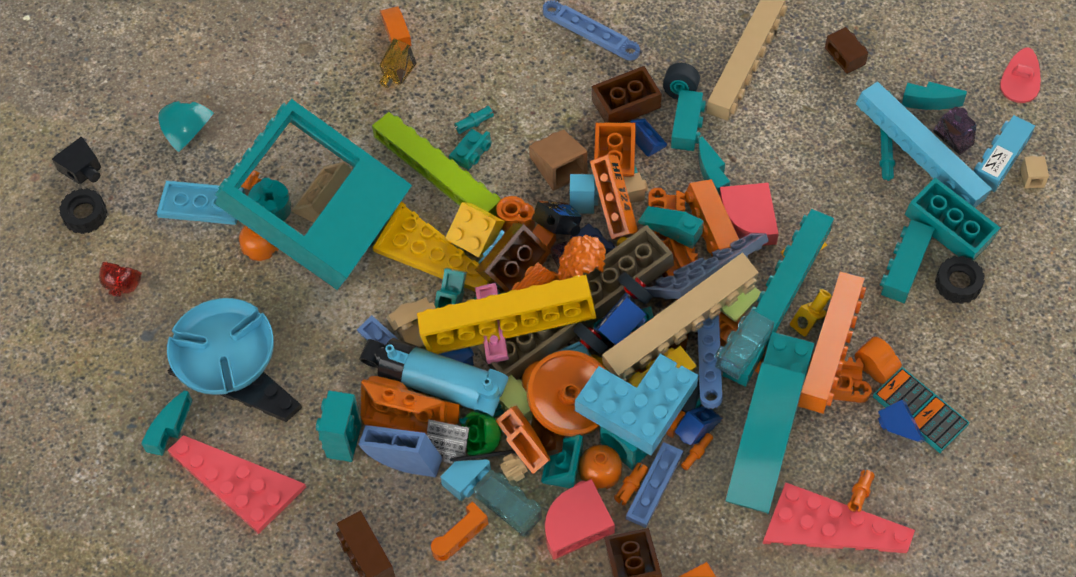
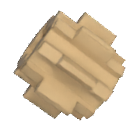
[499,453,528,482]

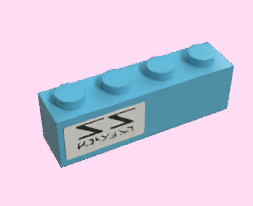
[973,115,1035,192]

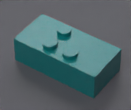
[904,178,1001,261]

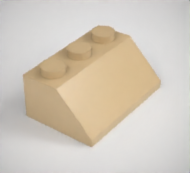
[292,162,352,223]

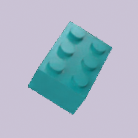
[316,390,363,462]

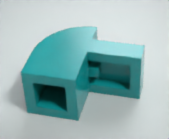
[434,268,467,309]

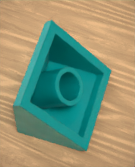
[541,435,583,488]

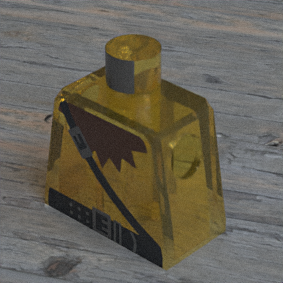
[379,38,417,88]

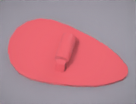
[1000,47,1041,103]

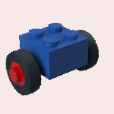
[573,272,653,355]

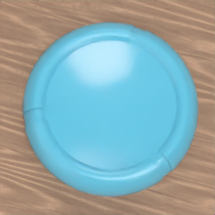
[167,298,274,395]

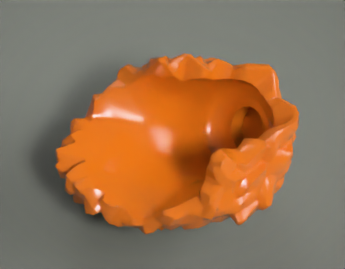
[556,235,606,281]

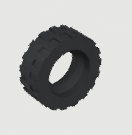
[59,188,107,234]
[935,256,985,304]

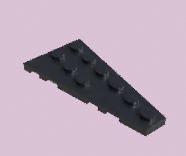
[167,368,302,422]

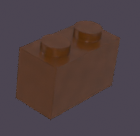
[825,27,868,74]

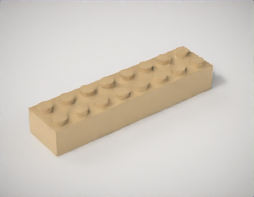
[602,252,759,382]

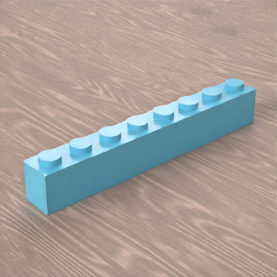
[856,81,992,208]

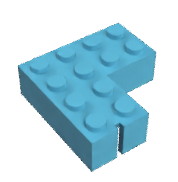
[575,354,699,455]

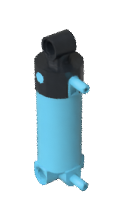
[359,338,509,417]

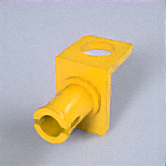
[790,289,832,337]

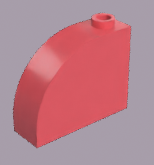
[719,183,779,246]
[545,479,615,560]

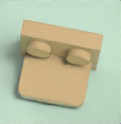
[386,297,436,347]

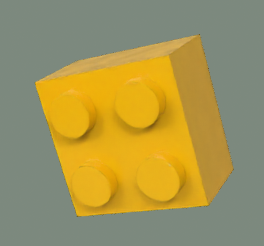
[445,202,505,258]

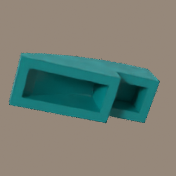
[901,81,967,110]
[698,136,730,194]
[141,390,193,456]

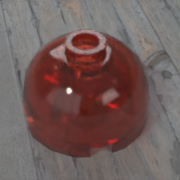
[99,262,142,297]

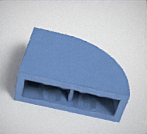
[358,425,442,477]

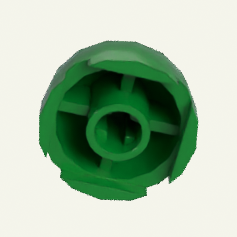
[461,412,501,456]

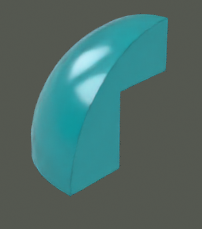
[158,101,214,152]

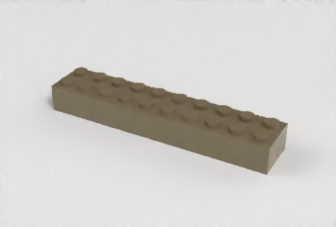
[478,225,674,380]

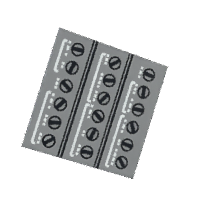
[426,419,469,464]

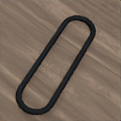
[450,449,516,462]

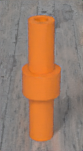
[680,433,714,471]

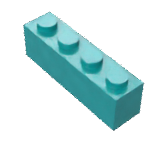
[880,220,935,304]

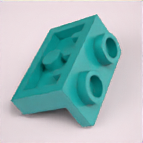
[449,129,492,171]

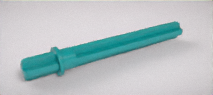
[879,90,896,181]

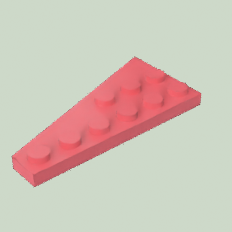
[167,435,306,534]
[763,482,915,553]

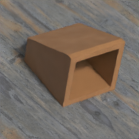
[529,129,588,191]

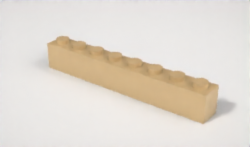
[706,0,788,121]

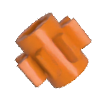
[241,170,262,190]

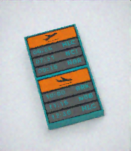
[873,367,970,453]

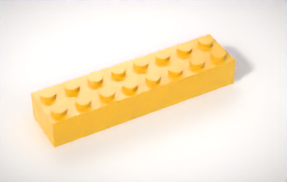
[417,275,597,354]

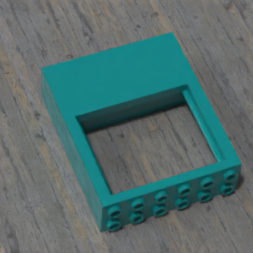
[215,98,412,290]

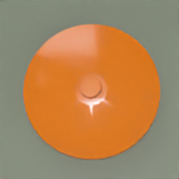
[527,350,606,436]

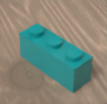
[671,90,706,151]

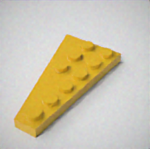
[373,201,489,292]

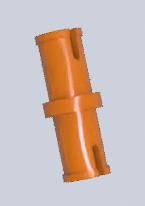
[614,463,649,506]
[847,470,875,512]

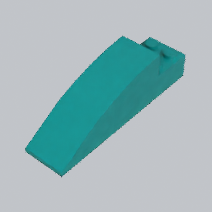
[725,332,815,514]

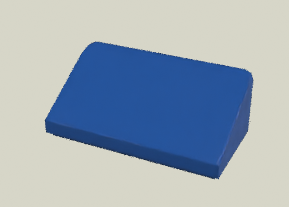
[630,118,667,156]

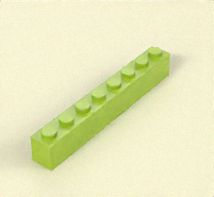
[372,112,501,216]

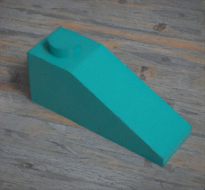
[638,206,704,249]

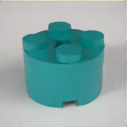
[248,178,291,221]

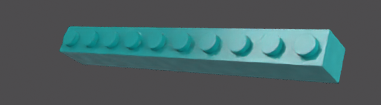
[721,209,834,387]

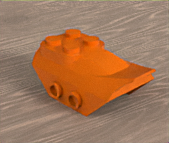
[361,376,460,434]

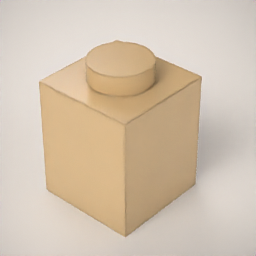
[1020,156,1049,188]
[623,173,648,203]

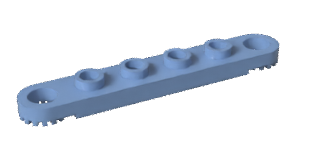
[543,0,640,61]
[698,315,723,409]

